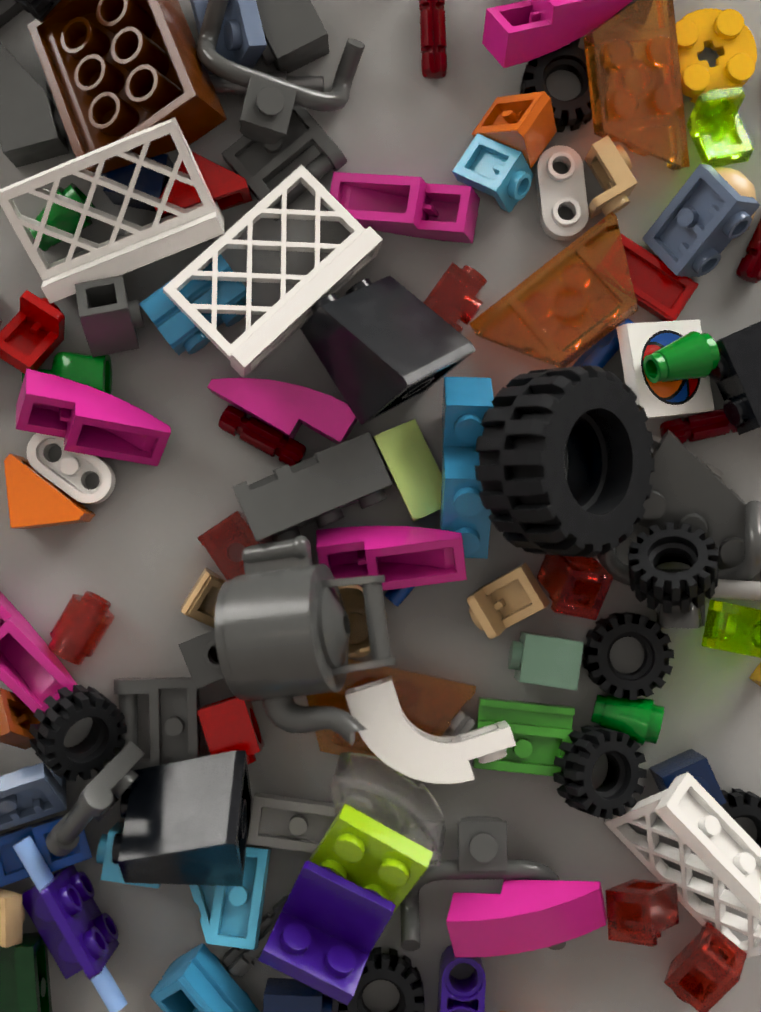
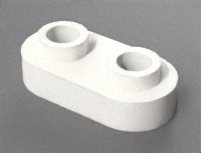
[535,145,589,241]
[26,433,116,504]

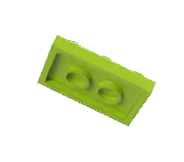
[288,804,433,913]

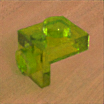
[686,87,754,168]
[701,600,761,658]

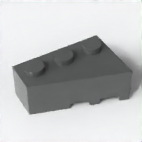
[232,432,393,543]

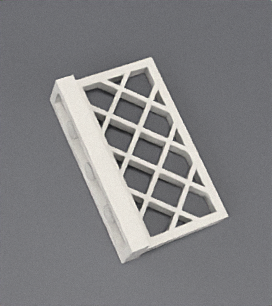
[0,117,225,304]
[163,164,383,378]
[604,772,761,961]

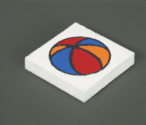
[616,319,715,419]

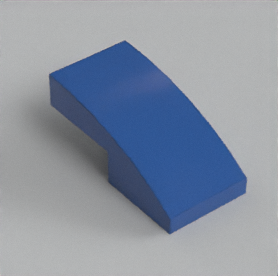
[0,814,92,888]

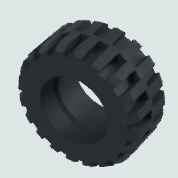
[475,365,655,557]

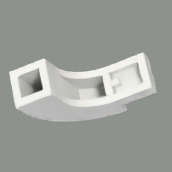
[345,676,516,784]

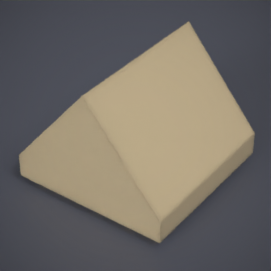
[181,567,227,628]

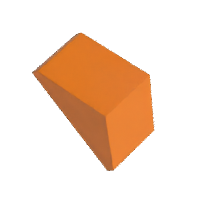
[472,91,557,169]
[4,453,95,529]

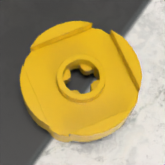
[661,8,757,106]

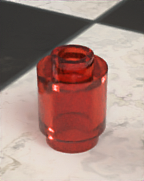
[48,591,115,665]

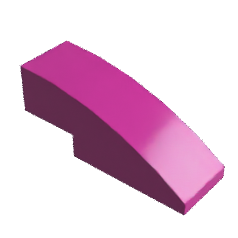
[482,0,633,68]
[327,172,480,244]
[16,368,171,466]
[207,378,358,444]
[316,525,467,591]
[0,592,77,714]
[446,879,607,958]

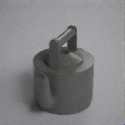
[214,535,396,746]

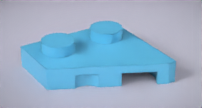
[189,846,271,950]

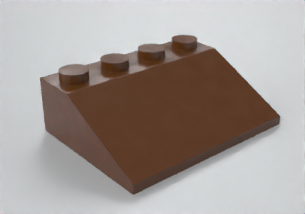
[27,0,227,174]

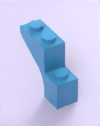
[440,377,494,559]

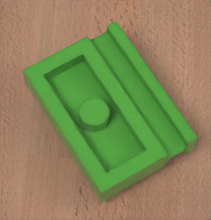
[472,697,575,776]

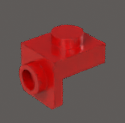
[0,290,65,374]

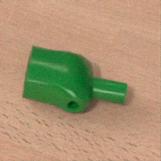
[22,352,112,395]

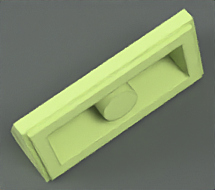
[373,419,442,522]

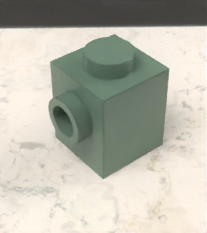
[508,631,584,691]

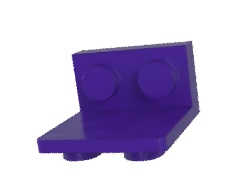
[258,861,396,1006]
[21,864,119,980]

